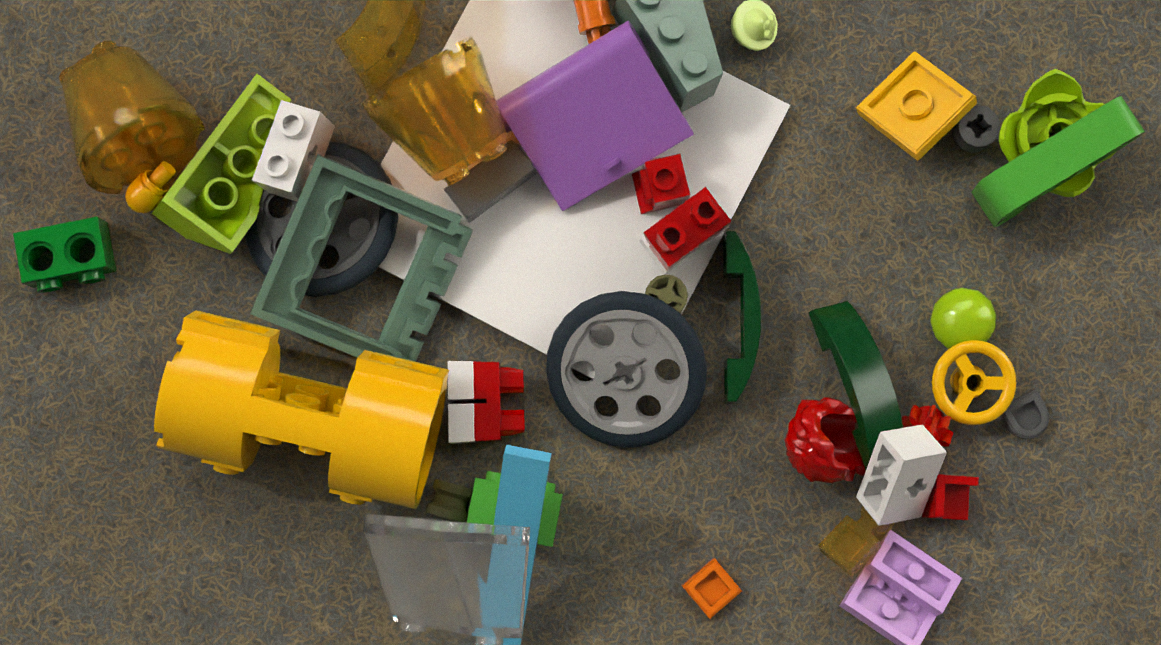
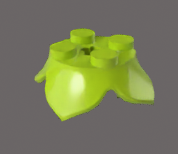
[998,69,1117,198]

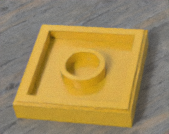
[856,51,977,161]

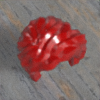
[784,397,866,483]

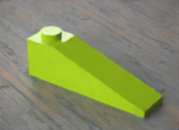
[151,74,291,254]

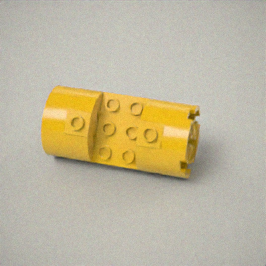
[154,310,449,509]

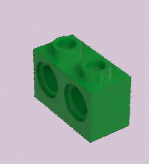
[13,216,116,293]

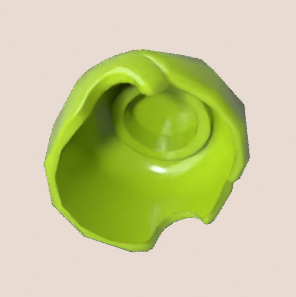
[930,287,997,349]

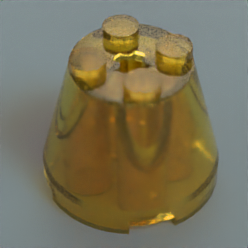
[361,36,508,186]
[59,40,205,194]

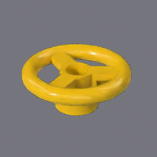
[932,340,1017,425]

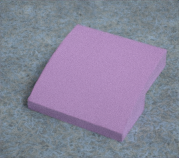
[839,530,962,645]

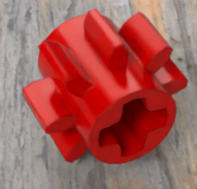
[902,405,954,447]

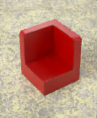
[922,474,979,520]

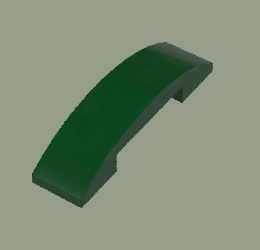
[723,231,761,404]
[809,301,903,469]

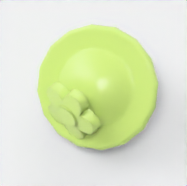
[731,0,778,51]

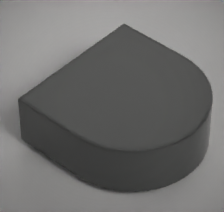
[1000,389,1049,439]

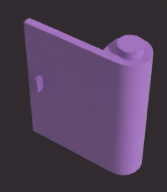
[494,21,694,211]

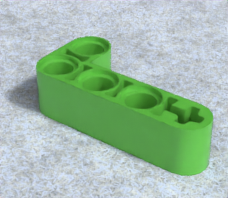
[971,96,1145,228]

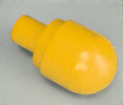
[125,161,176,213]

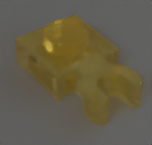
[818,506,895,577]

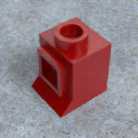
[631,154,690,214]

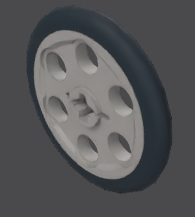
[546,291,707,448]

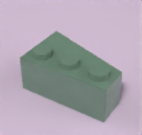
[612,0,723,112]

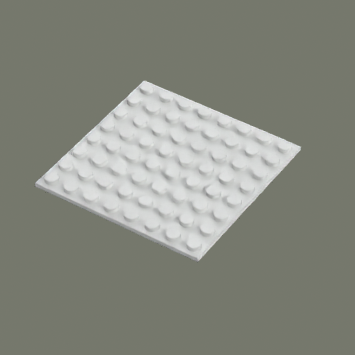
[349,0,790,382]

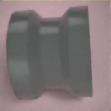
[952,106,1000,153]

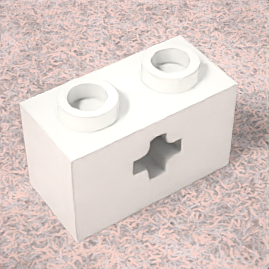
[252,100,335,202]
[856,424,947,526]

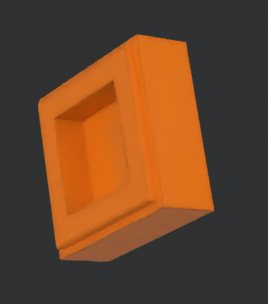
[681,558,742,619]

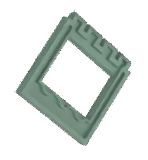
[250,154,473,362]

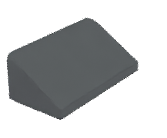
[444,139,537,223]

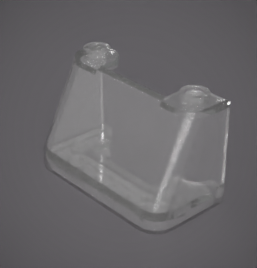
[363,513,530,645]

